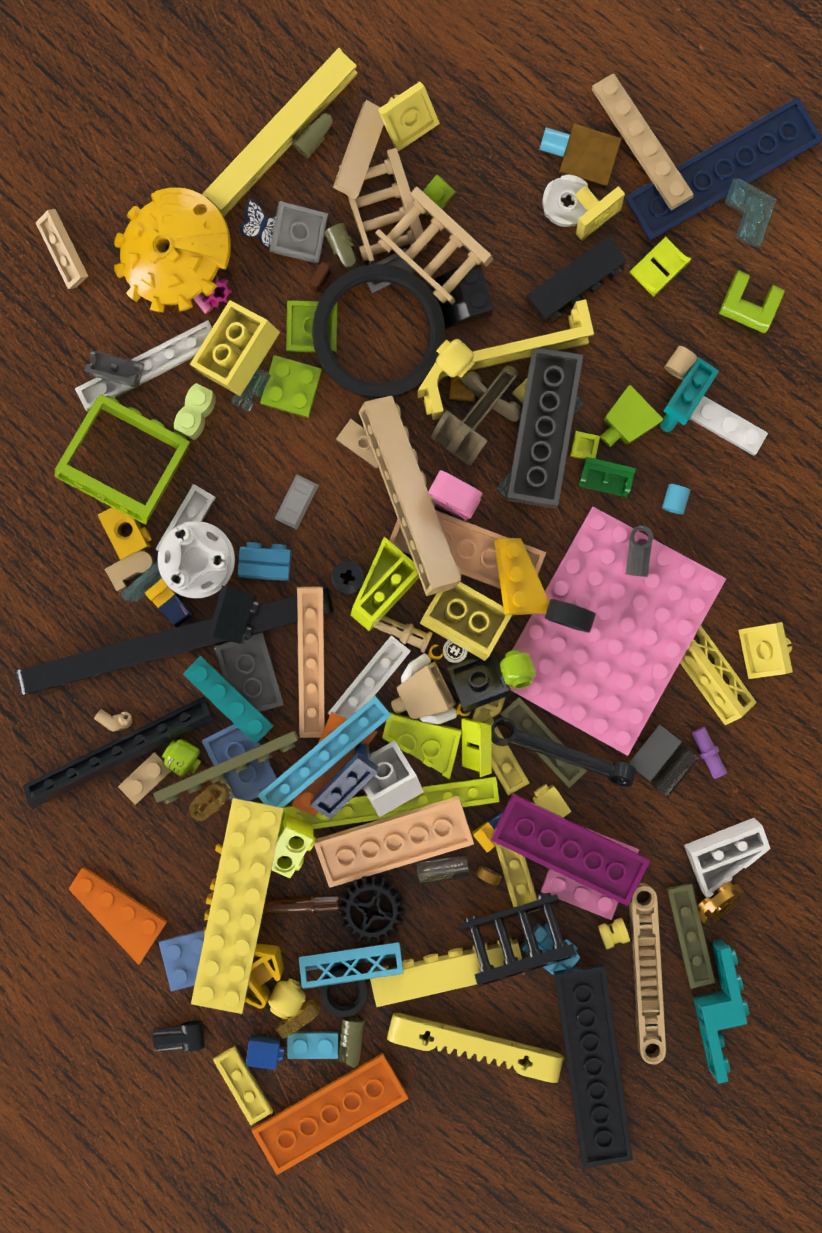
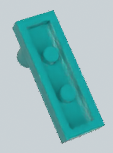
[660,357,719,432]

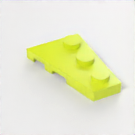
[382,712,462,779]

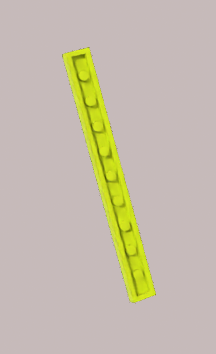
[281,776,500,829]

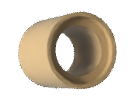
[664,346,697,380]

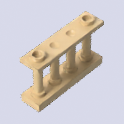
[336,148,427,265]
[376,187,493,305]

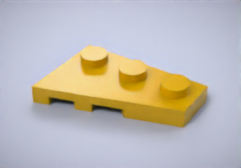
[494,538,549,615]

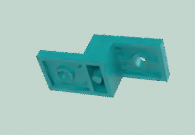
[692,939,749,1084]

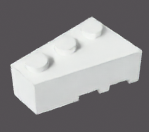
[684,818,771,898]

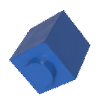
[246,1035,285,1070]

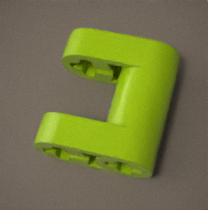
[719,270,785,334]

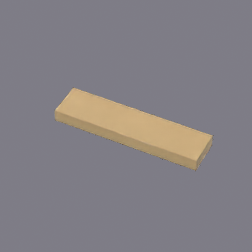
[333,100,384,199]

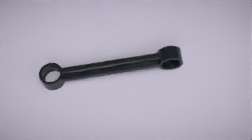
[491,717,636,787]

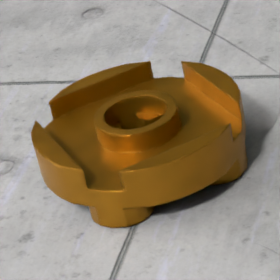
[698,881,745,925]

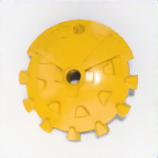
[114,188,231,313]

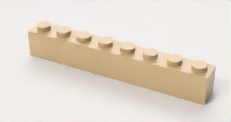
[359,396,461,596]

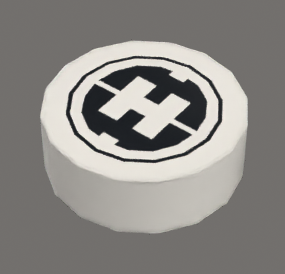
[443,640,468,663]

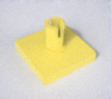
[378,82,440,151]
[575,186,625,241]
[738,622,793,679]

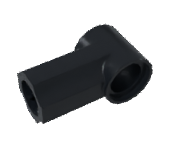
[153,1020,205,1051]

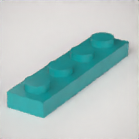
[183,656,274,744]

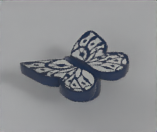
[240,198,276,249]

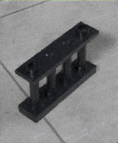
[459,893,576,987]

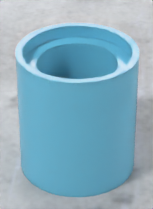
[539,127,570,157]
[662,484,691,515]

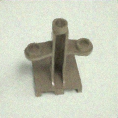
[430,365,522,467]

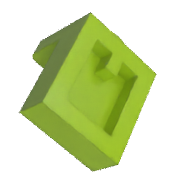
[423,175,457,216]

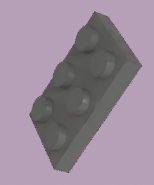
[214,632,284,712]

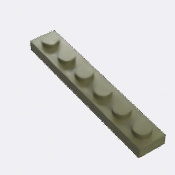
[153,730,299,804]

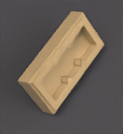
[336,419,379,469]

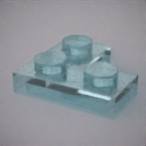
[725,178,776,247]

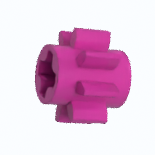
[202,275,232,307]

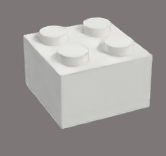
[362,741,424,817]

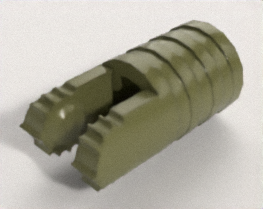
[292,113,333,159]
[324,223,358,271]
[338,1017,365,1068]

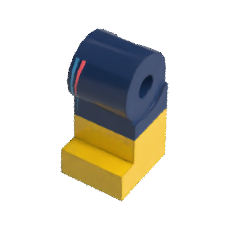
[145,578,193,628]
[472,807,506,853]

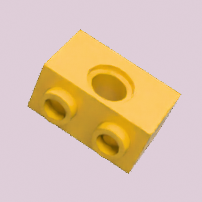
[98,507,152,560]

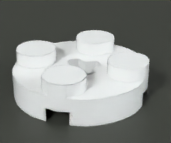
[542,175,590,227]

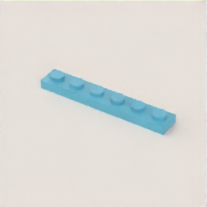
[257,696,392,808]

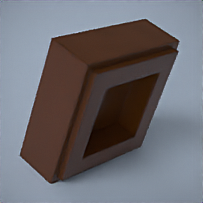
[309,262,331,293]

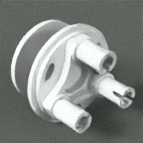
[158,521,235,598]

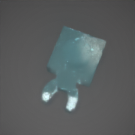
[231,368,271,412]

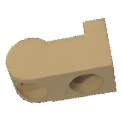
[105,551,155,592]

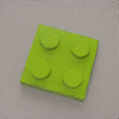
[260,355,322,418]

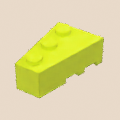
[351,537,419,631]

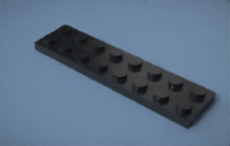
[553,963,633,1168]

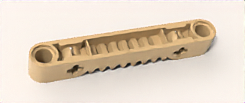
[629,882,666,1064]

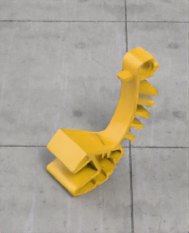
[204,844,285,1009]

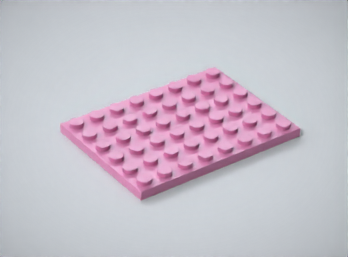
[509,507,726,756]

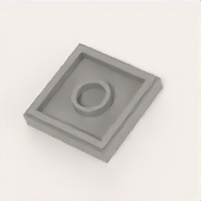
[269,201,328,264]

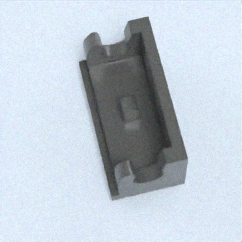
[84,351,145,388]
[628,725,682,782]

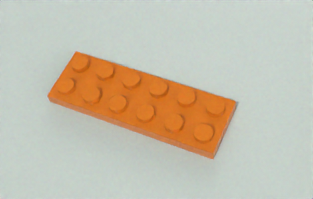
[252,1053,408,1175]

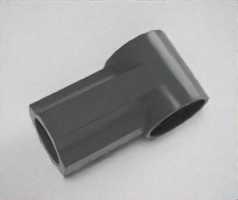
[625,526,653,577]

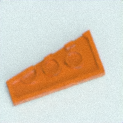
[292,712,378,816]
[69,867,168,965]

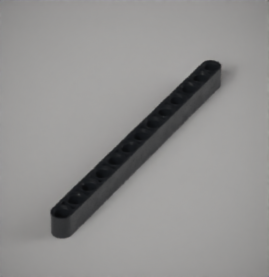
[15,588,334,696]

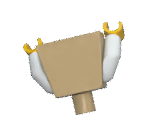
[391,645,471,724]

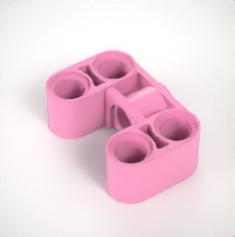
[428,470,483,521]

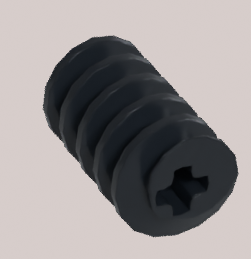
[332,561,365,595]

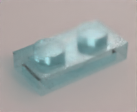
[120,561,162,603]

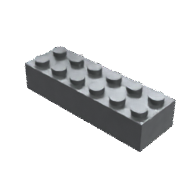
[506,348,583,509]

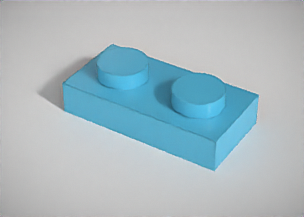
[287,1031,338,1059]

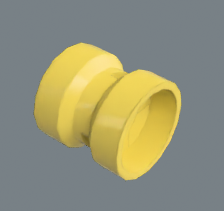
[598,917,630,950]

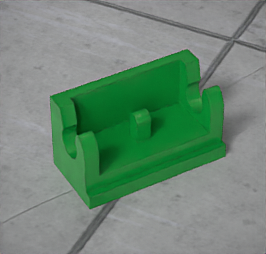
[578,457,636,498]

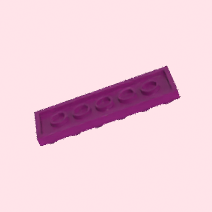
[490,793,650,906]

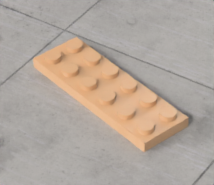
[389,510,546,589]
[314,796,474,888]

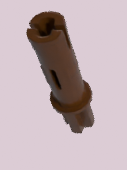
[264,895,339,915]

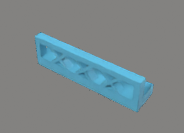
[299,942,404,989]

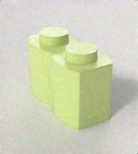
[174,383,216,440]

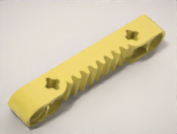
[387,1013,564,1083]

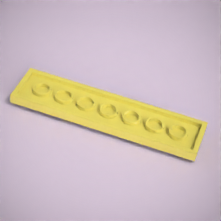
[191,798,284,1014]

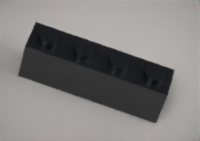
[526,236,627,324]

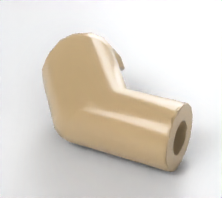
[94,709,132,732]

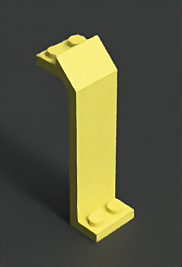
[418,299,594,420]

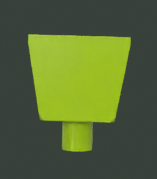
[600,385,663,447]

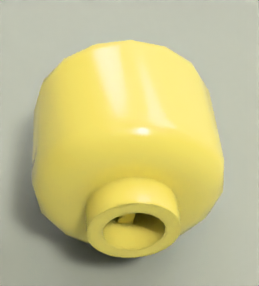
[436,339,474,378]
[268,979,306,1019]

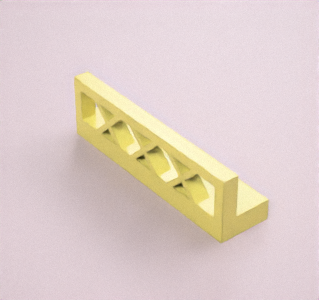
[680,625,757,725]

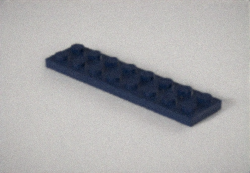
[624,97,822,242]

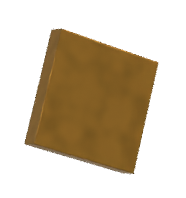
[559,124,621,188]

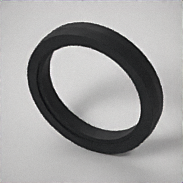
[312,264,445,399]

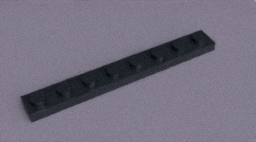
[23,696,214,809]

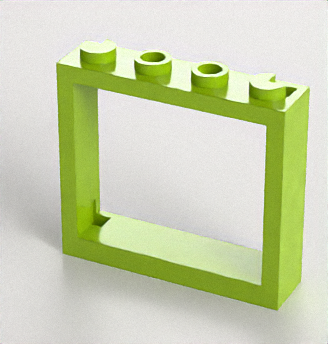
[55,393,190,525]

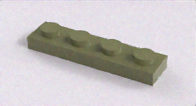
[500,697,587,788]
[666,883,715,989]

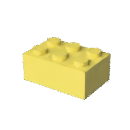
[190,300,280,396]
[420,582,512,661]

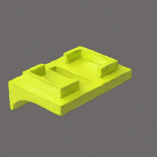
[629,237,691,297]
[462,718,492,777]

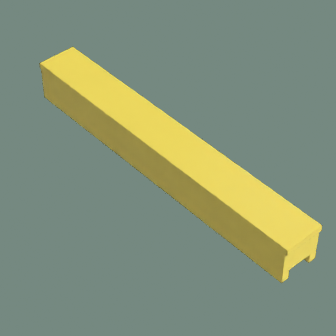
[202,48,357,217]

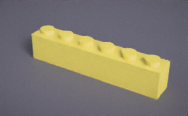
[370,937,524,1007]

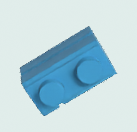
[238,542,292,581]

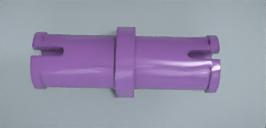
[692,727,727,779]

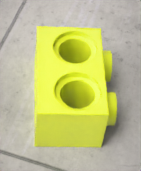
[272,814,316,878]

